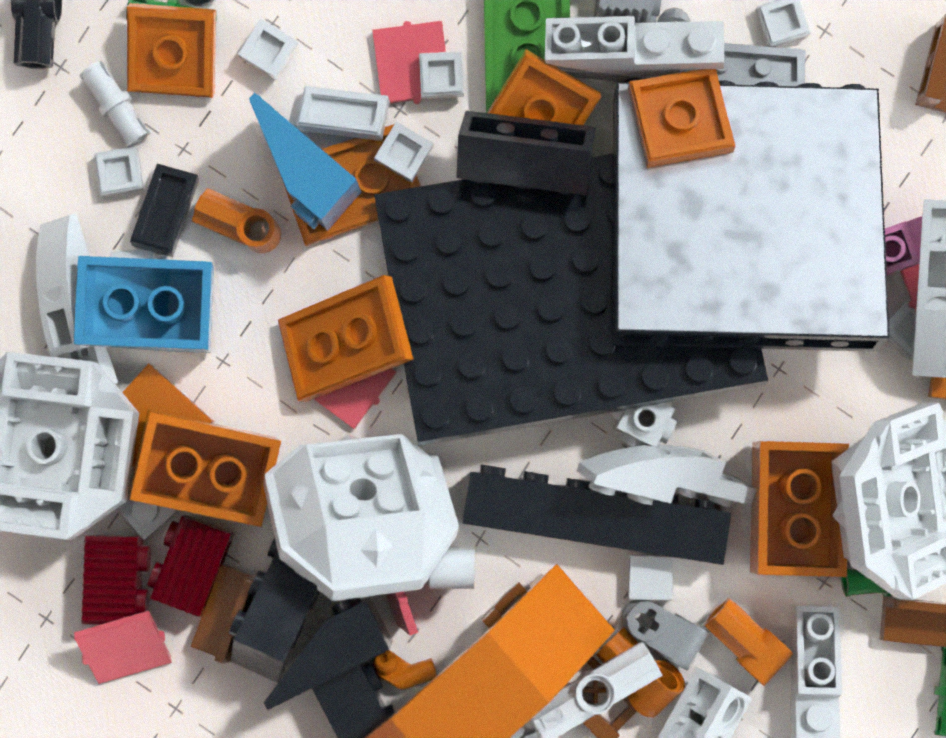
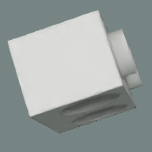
[658,667,753,738]

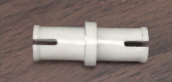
[79,61,151,147]

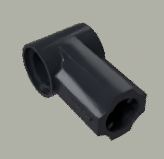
[11,0,62,70]

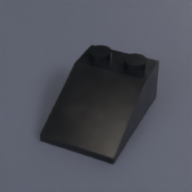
[264,596,393,711]

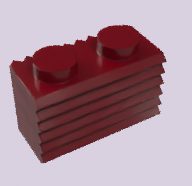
[147,515,235,617]
[81,535,151,625]

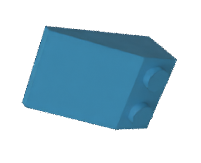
[249,92,361,231]
[74,256,214,353]

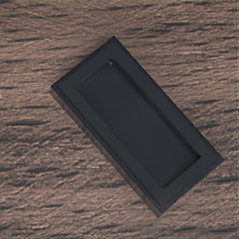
[130,163,199,258]

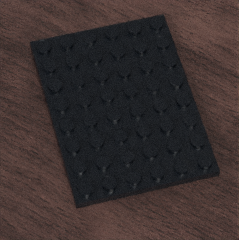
[374,154,769,447]

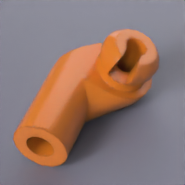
[374,650,438,690]

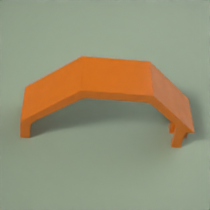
[364,564,615,738]

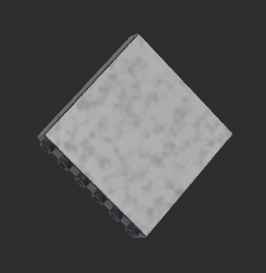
[612,78,890,352]

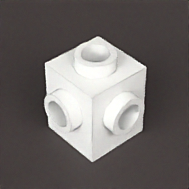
[611,403,677,447]

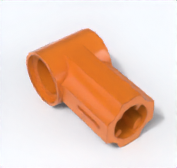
[192,188,281,254]
[703,598,794,686]
[596,627,685,718]

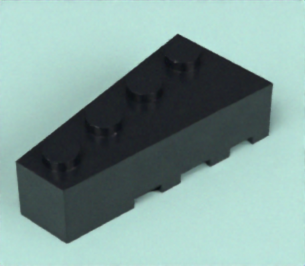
[228,537,320,683]

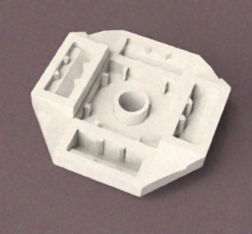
[0,352,139,540]
[831,403,946,600]
[263,434,459,601]

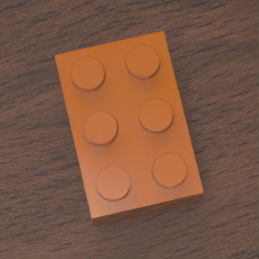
[128,409,281,527]
[750,441,849,577]

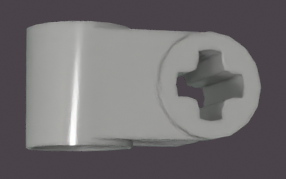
[621,600,709,671]

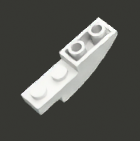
[545,16,725,76]
[912,199,946,378]
[36,213,118,384]
[576,445,757,507]
[790,605,843,738]

